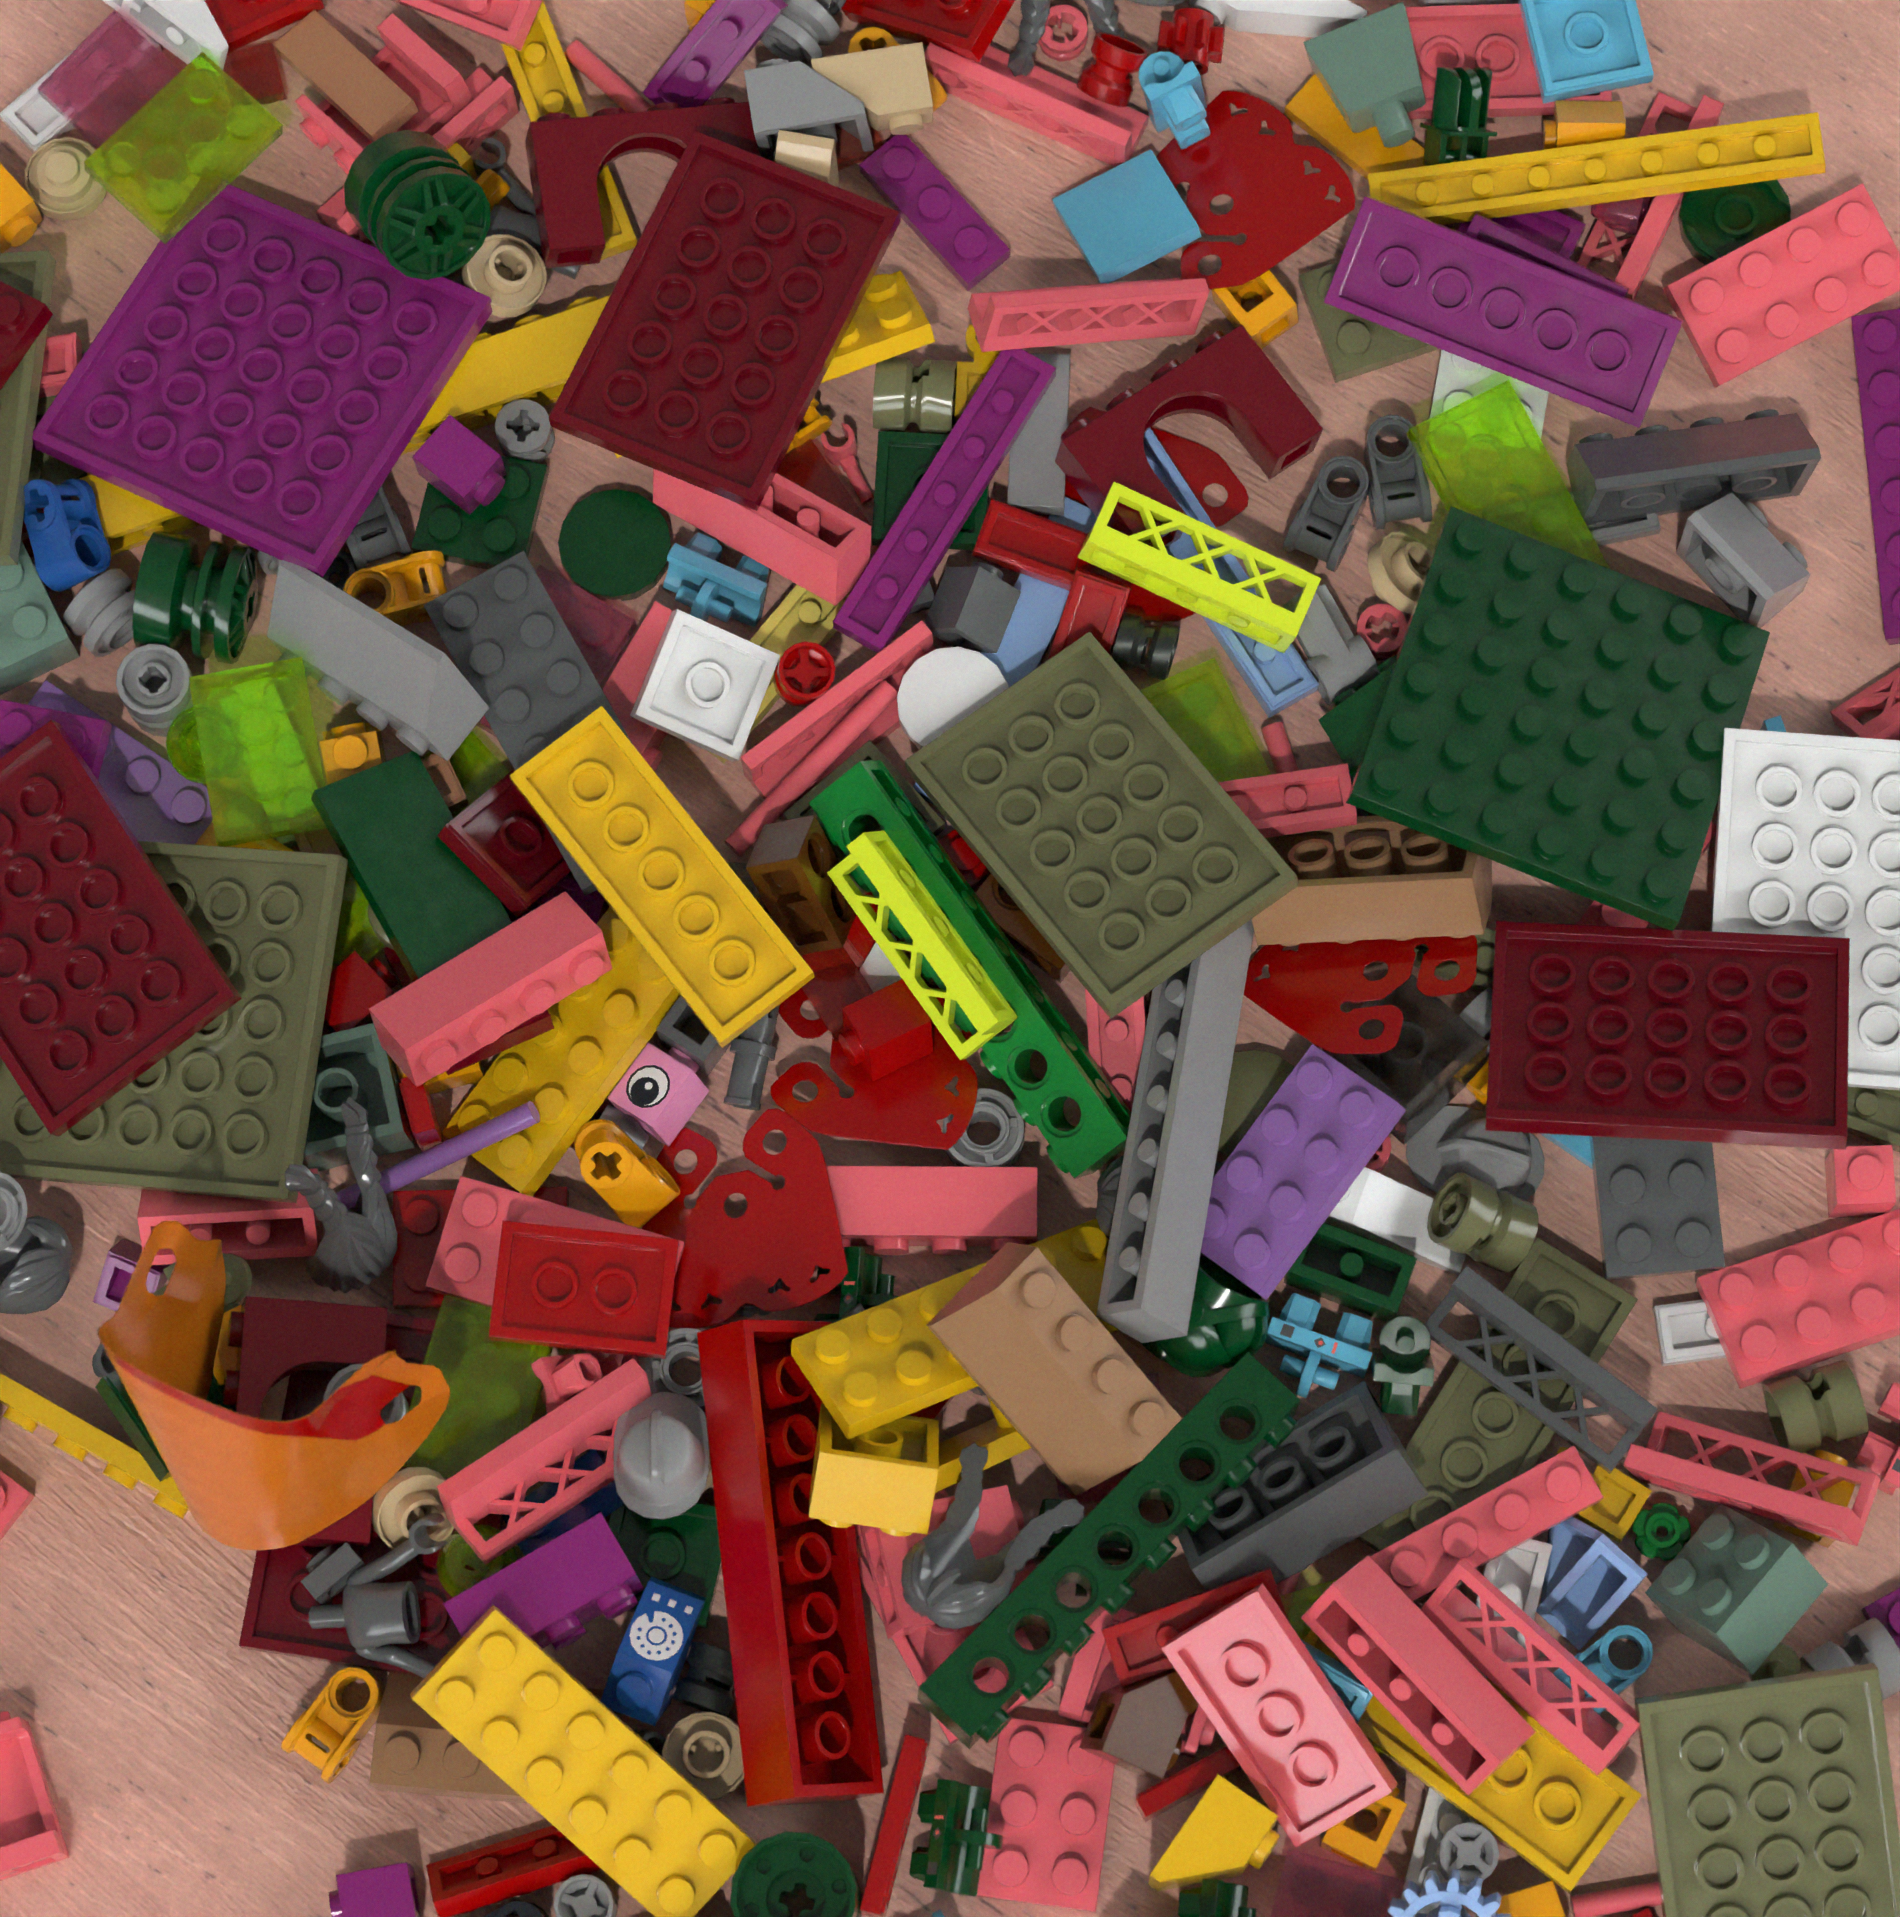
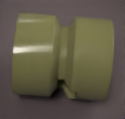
[873,357,957,434]
[1427,1173,1539,1272]
[1763,1360,1868,1453]

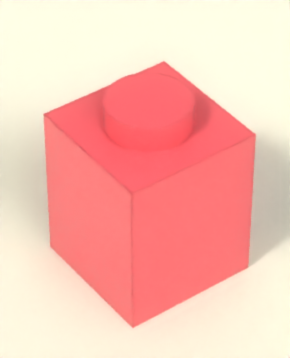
[1825,1145,1896,1218]

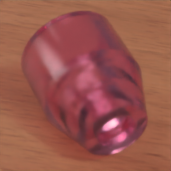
[1591,197,1650,236]

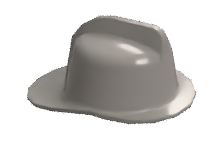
[1406,1106,1545,1200]
[614,1392,709,1519]

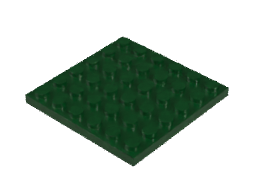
[1346,506,1770,931]

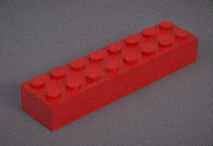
[697,1319,884,1807]

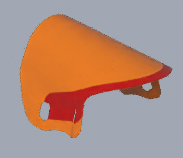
[97,1220,450,1550]

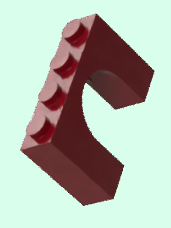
[525,97,760,269]
[1055,325,1323,548]
[223,1296,388,1550]

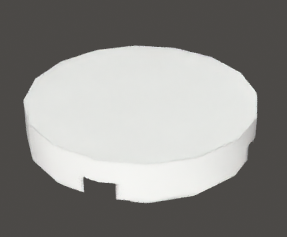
[897,646,1009,750]

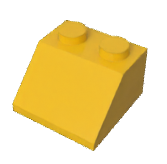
[808,1403,939,1536]
[1148,1775,1281,1891]

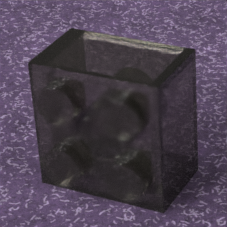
[1322,973,1488,1145]

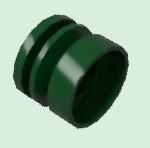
[344,130,490,280]
[132,531,258,664]
[730,1832,863,1917]

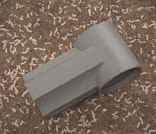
[1282,584,1378,706]

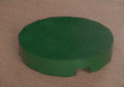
[1678,180,1791,265]
[558,489,672,601]

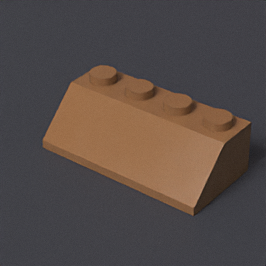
[1251,815,1492,946]
[927,1242,1182,1496]
[369,1672,623,1804]

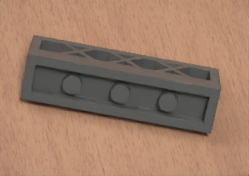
[1425,1265,1657,1474]

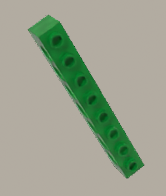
[809,760,1131,1179]

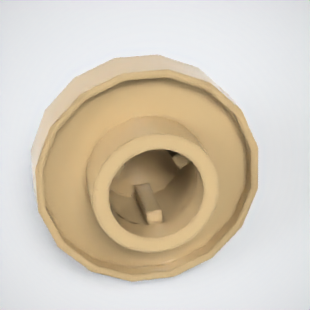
[24,137,109,221]
[462,235,547,317]
[1367,532,1433,614]
[371,1467,454,1554]
[662,1712,744,1800]

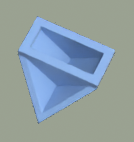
[1536,1517,1647,1651]

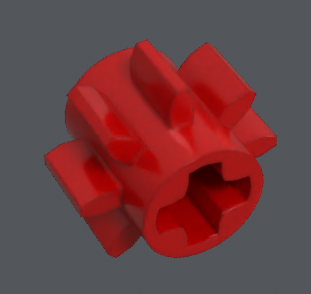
[1157,8,1225,76]

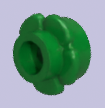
[1632,1503,1691,1561]

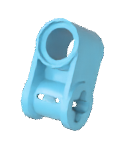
[1553,1625,1653,1715]

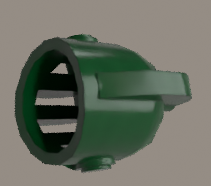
[1140,1253,1271,1377]

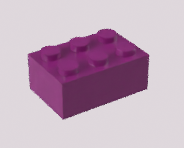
[443,1512,645,1650]

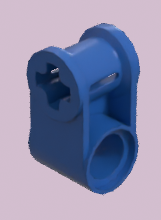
[23,479,111,592]

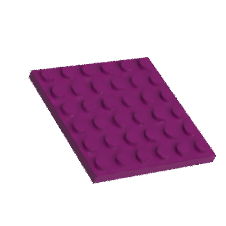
[32,174,493,578]

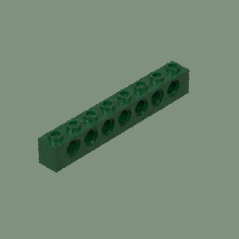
[917,1352,1300,1749]

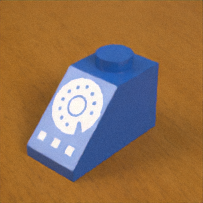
[601,1577,706,1726]

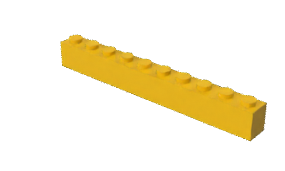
[80,295,610,556]

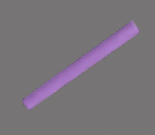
[336,1101,540,1211]

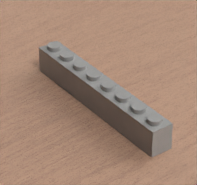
[1096,920,1254,1343]

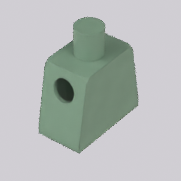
[1303,2,1426,148]

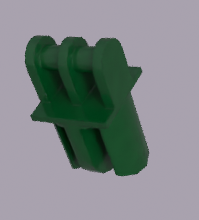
[1420,67,1497,166]

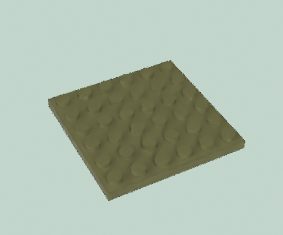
[0,841,348,1203]

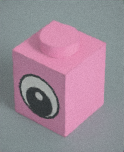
[608,1042,709,1147]

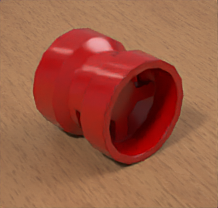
[1077,32,1148,107]
[773,641,836,707]

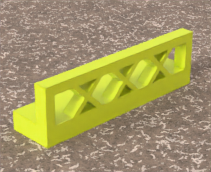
[1077,482,1321,653]
[827,830,1018,1060]

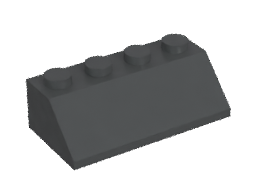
[1566,409,1821,527]
[1164,1381,1428,1590]

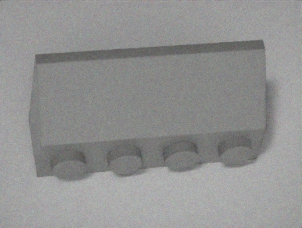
[267,560,489,761]

